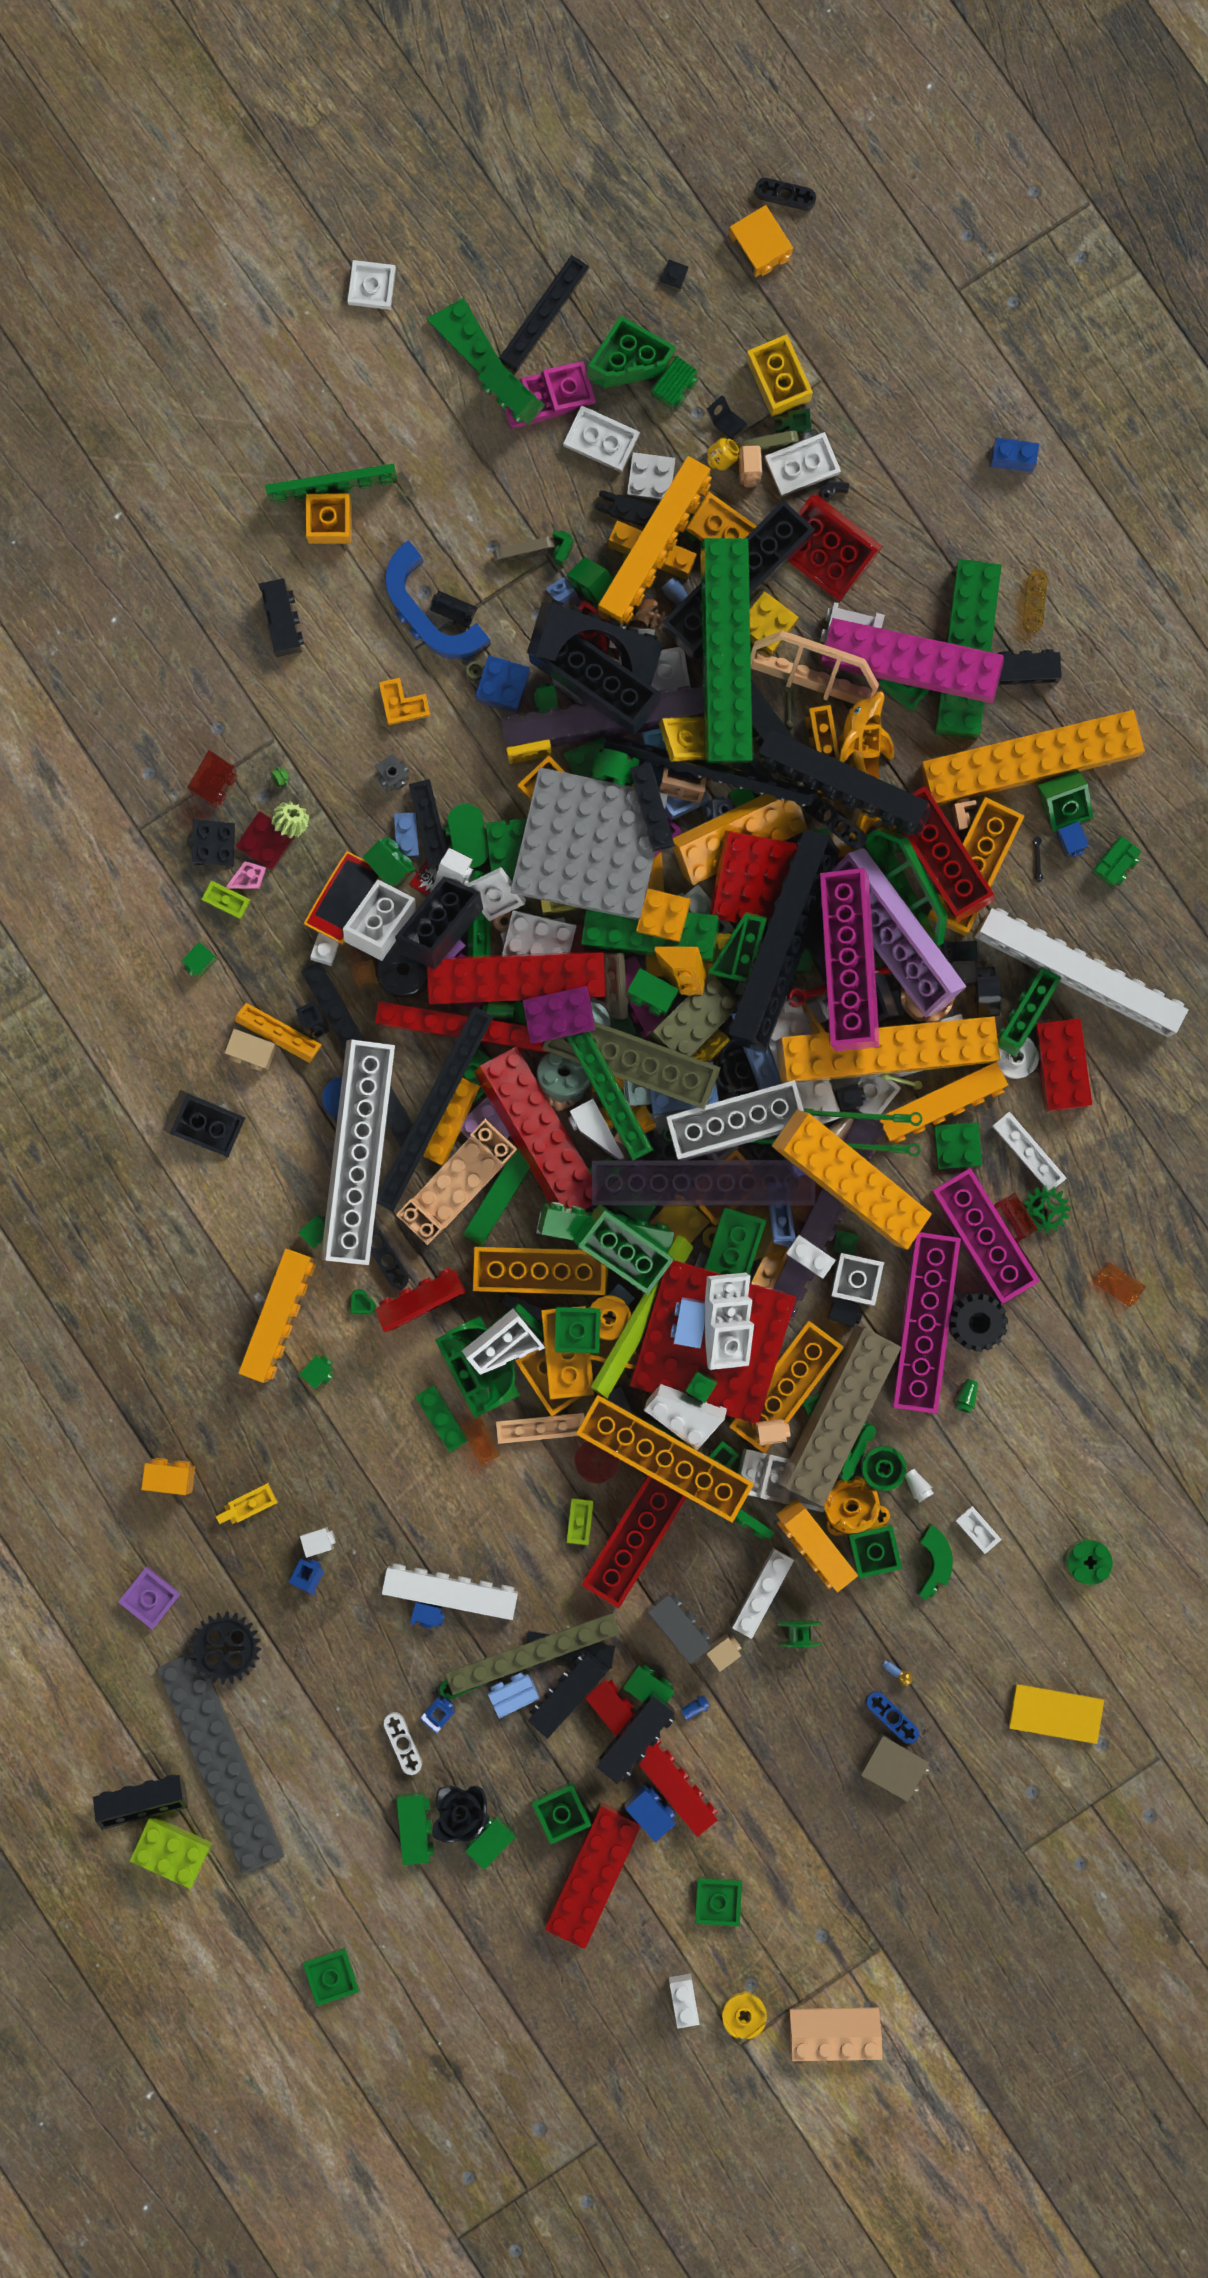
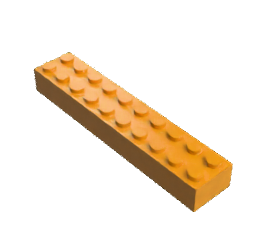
[920,709,1145,806]
[776,1016,1000,1084]

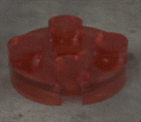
[575,1441,619,1484]

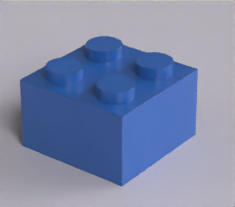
[476,655,531,714]
[625,1783,675,1842]

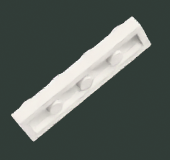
[992,1112,1067,1190]

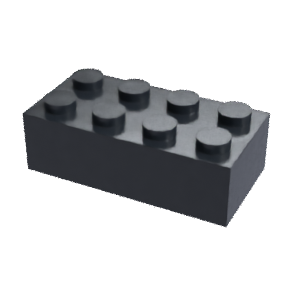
[395,877,483,969]
[596,1691,675,1784]

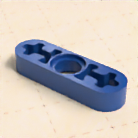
[866,1691,919,1744]

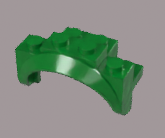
[435,1317,520,1419]

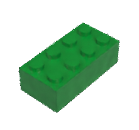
[573,1204,674,1295]

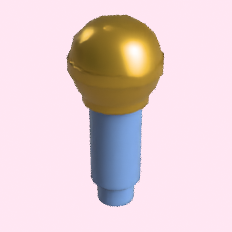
[882,1660,913,1686]

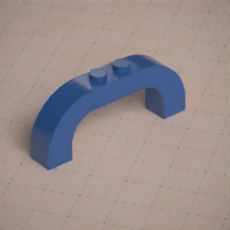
[386,540,491,659]

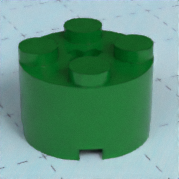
[590,748,640,787]
[860,1445,907,1491]
[1064,1539,1113,1585]

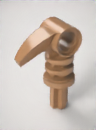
[629,599,667,631]

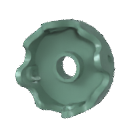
[537,1052,591,1102]

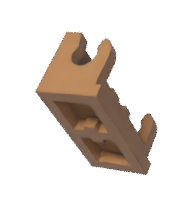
[659,767,707,804]

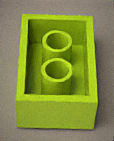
[130,1816,213,1889]

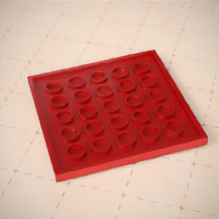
[630,1260,797,1424]

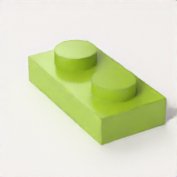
[201,880,251,920]
[567,1498,594,1545]

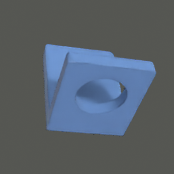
[546,577,581,608]

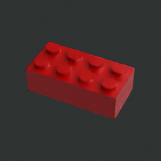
[1033,1018,1093,1112]

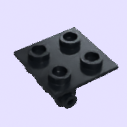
[191,819,235,866]

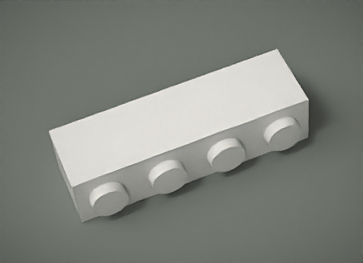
[731,1548,794,1639]

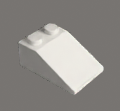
[568,1099,624,1162]

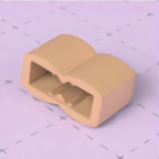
[738,445,762,488]
[755,1419,790,1446]

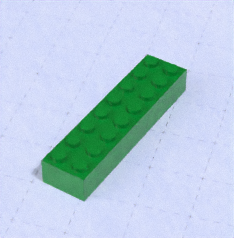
[934,559,1002,740]

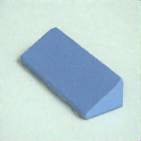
[766,1182,795,1247]

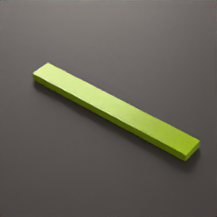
[591,1235,693,1399]

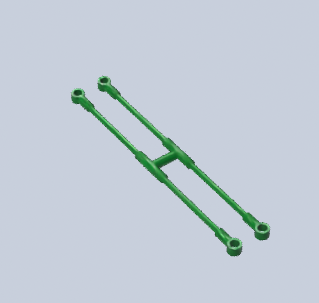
[664,1108,922,1157]

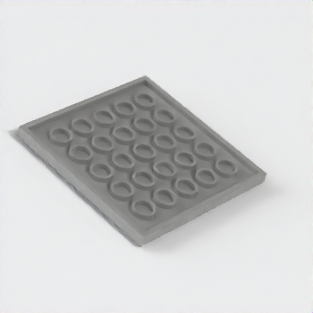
[511,767,668,920]

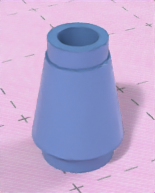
[661,577,688,606]

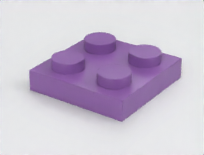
[118,1566,181,1630]

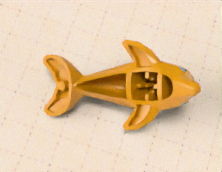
[837,691,896,833]

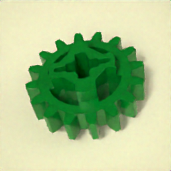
[1022,1185,1071,1234]

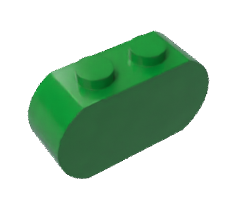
[444,804,490,871]

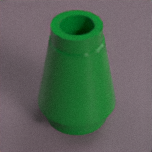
[954,1379,979,1413]

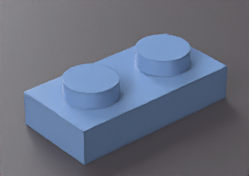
[394,812,419,858]

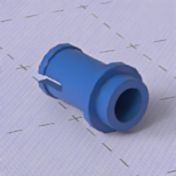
[680,1695,710,1721]

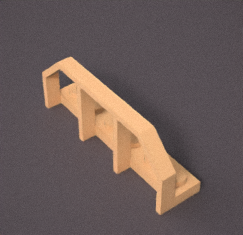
[751,630,879,704]

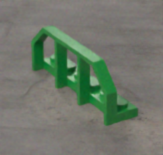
[865,827,948,948]

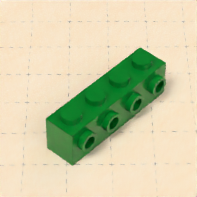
[997,967,1062,1057]

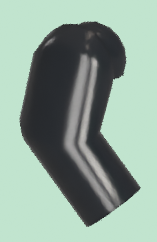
[819,481,849,501]

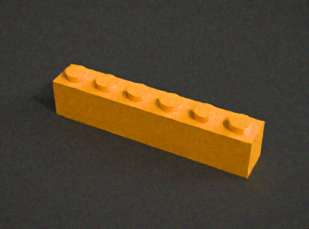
[877,1062,1008,1144]

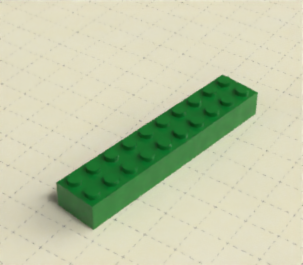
[700,538,753,764]

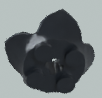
[715,1039,759,1097]
[432,1785,489,1843]

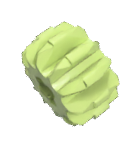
[271,801,309,838]

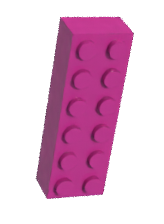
[930,1168,1040,1304]

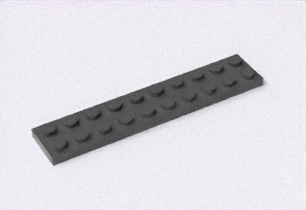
[157,1651,285,1874]

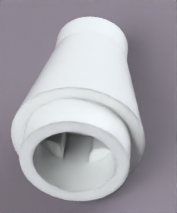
[905,1469,934,1503]

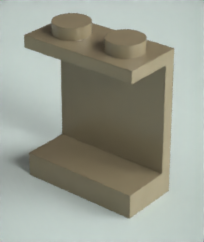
[859,1733,930,1802]

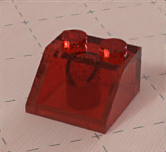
[187,750,238,809]

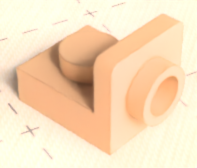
[952,798,977,833]

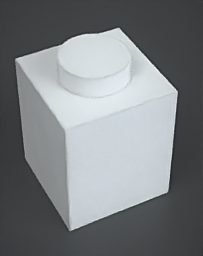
[300,1527,336,1558]

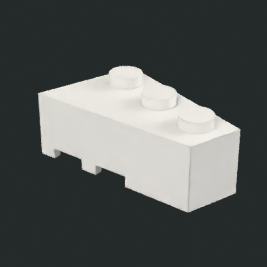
[462,1309,545,1375]
[644,1384,727,1450]

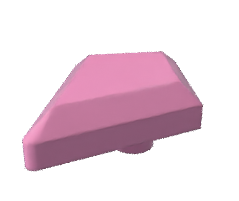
[226,861,266,889]

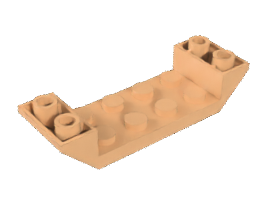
[396,1119,517,1245]

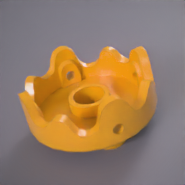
[824,1476,880,1534]

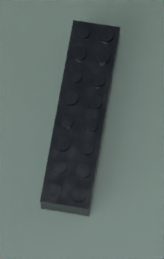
[661,499,815,659]
[758,729,931,837]

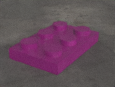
[523,986,596,1044]

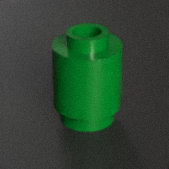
[483,1001,514,1022]

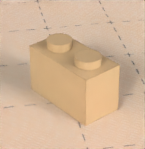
[225,1029,277,1072]
[706,1633,742,1672]

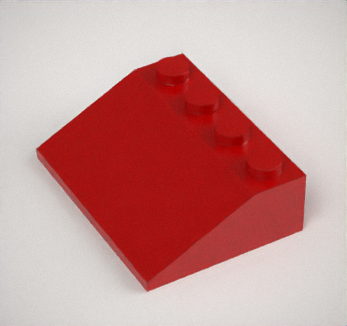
[789,494,883,602]
[376,1268,467,1332]

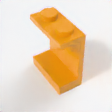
[729,205,793,278]

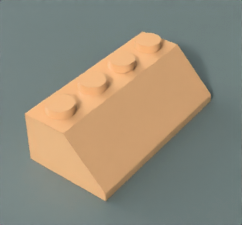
[790,2007,882,2061]

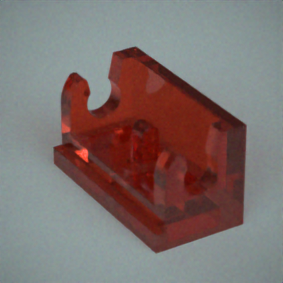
[994,1192,1038,1243]

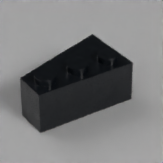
[258,578,304,657]

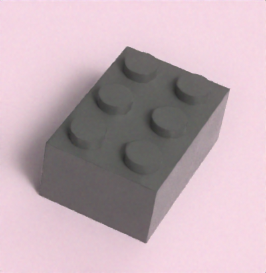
[647,1591,712,1664]

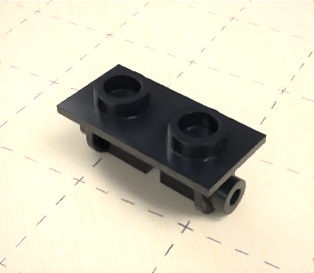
[430,590,478,627]

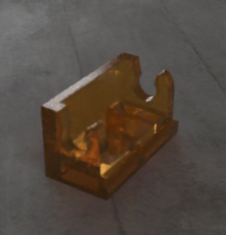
[1093,1262,1146,1307]

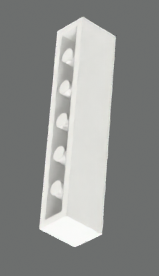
[382,1563,518,1620]

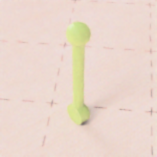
[882,1074,922,1090]

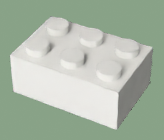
[343,880,416,961]

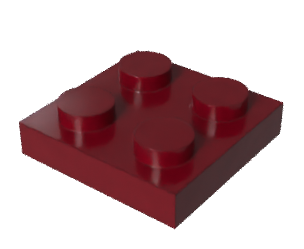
[235,811,295,871]

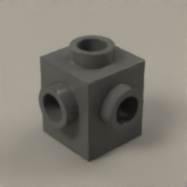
[375,754,410,791]

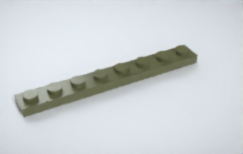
[446,1612,620,1695]

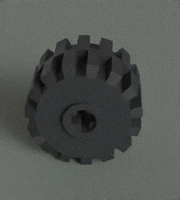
[949,1292,1008,1352]

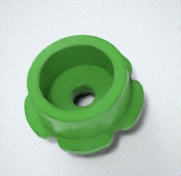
[270,766,289,787]

